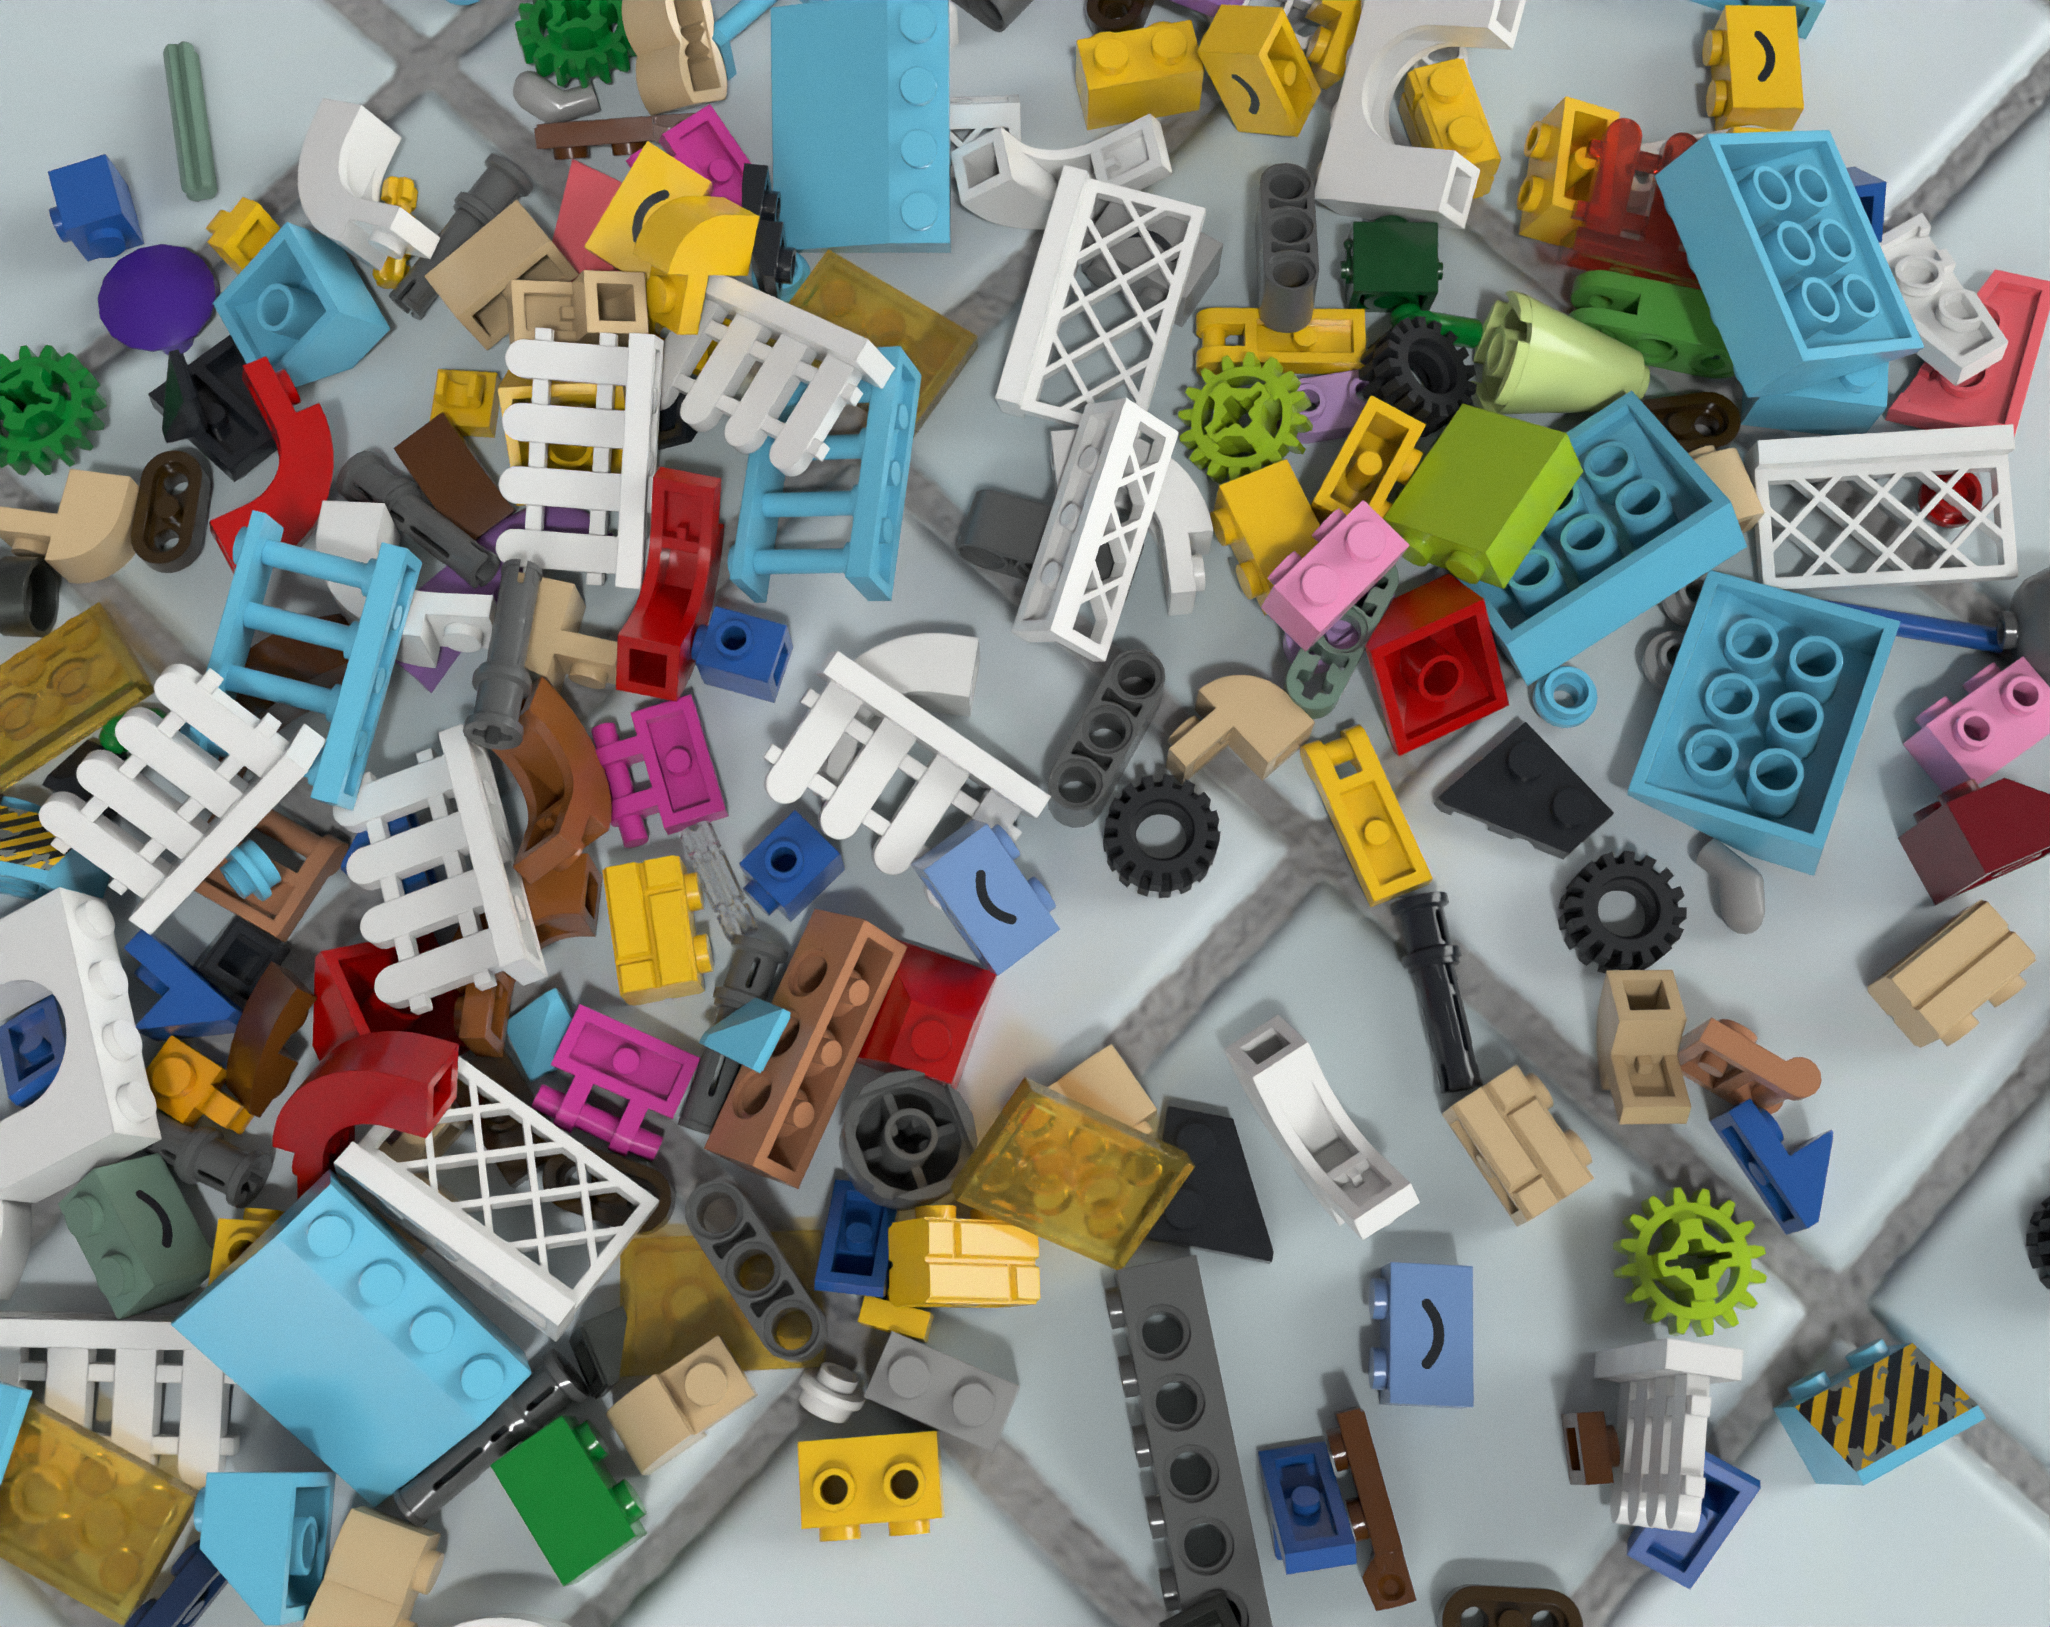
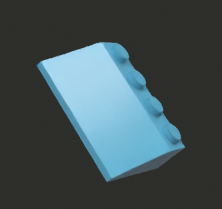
[770,0,951,253]
[1654,130,1925,398]
[1447,390,1747,686]
[1627,570,1901,876]
[171,1169,532,1508]

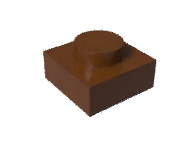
[1561,1411,1620,1485]

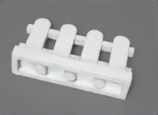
[660,275,895,477]
[496,327,664,589]
[763,651,1051,910]
[39,664,326,935]
[333,723,548,1015]
[0,1311,240,1487]
[1593,1338,1743,1533]

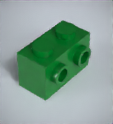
[490,1415,648,1587]

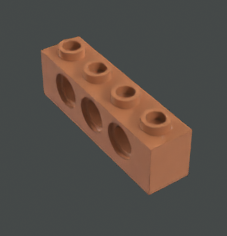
[704,909,907,1189]

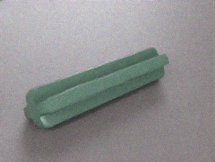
[163,41,218,202]

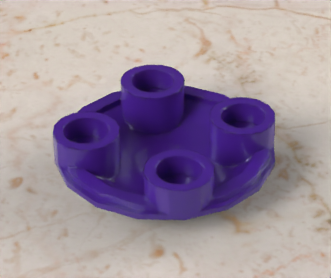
[98,244,220,355]

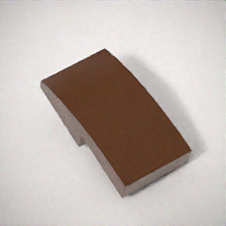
[394,412,517,541]
[225,961,317,1118]

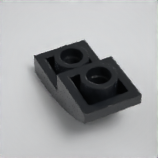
[742,163,796,299]

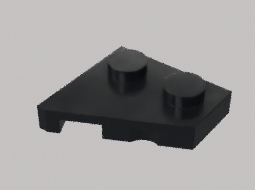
[148,335,277,482]
[1434,722,1614,860]
[1144,1106,1274,1264]

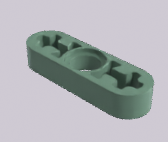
[1283,565,1399,719]

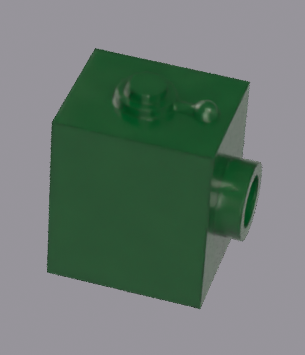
[1339,215,1443,313]

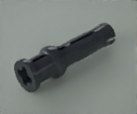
[1390,892,1483,1094]

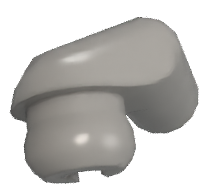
[513,71,600,123]
[1696,839,1765,934]

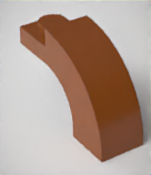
[491,676,612,884]
[451,853,603,1057]

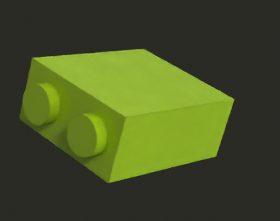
[1383,404,1583,589]

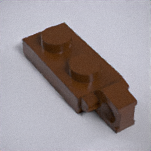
[534,113,695,160]
[1326,1406,1417,1611]

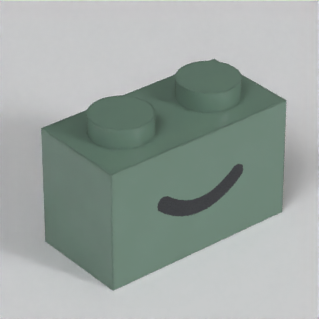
[58,1153,213,1320]

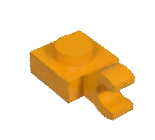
[146,1035,254,1135]

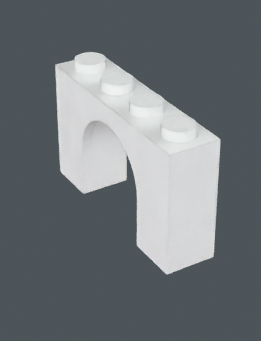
[1314,0,1526,229]
[0,887,162,1203]

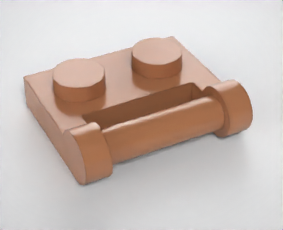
[194,809,349,943]
[1677,1017,1822,1114]

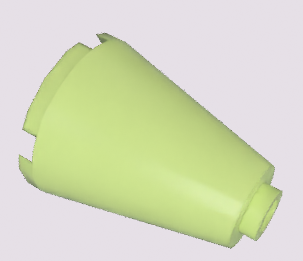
[1471,290,1650,414]

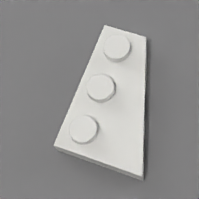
[1879,213,2008,386]

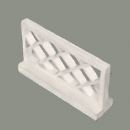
[995,165,1206,439]
[1744,424,2019,592]
[334,1056,660,1342]

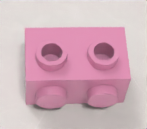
[1261,500,1409,652]
[1903,656,2050,792]

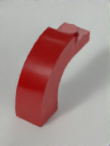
[209,356,334,575]
[616,467,725,702]
[272,1031,459,1200]

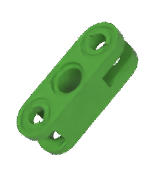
[1568,270,1735,379]

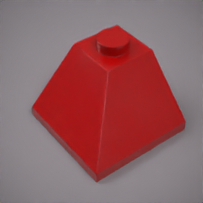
[1365,573,1509,756]
[312,932,470,1062]
[856,938,997,1091]

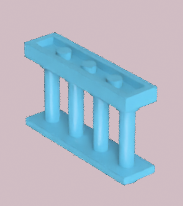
[728,346,922,603]
[180,510,422,811]

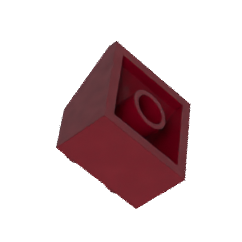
[1898,778,2050,905]

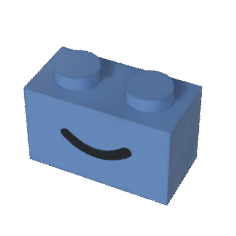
[911,819,1060,976]
[1368,1262,1474,1409]

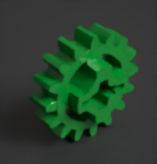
[515,0,637,88]
[0,345,107,476]

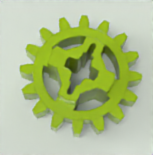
[1178,352,1313,484]
[1613,1187,1767,1337]

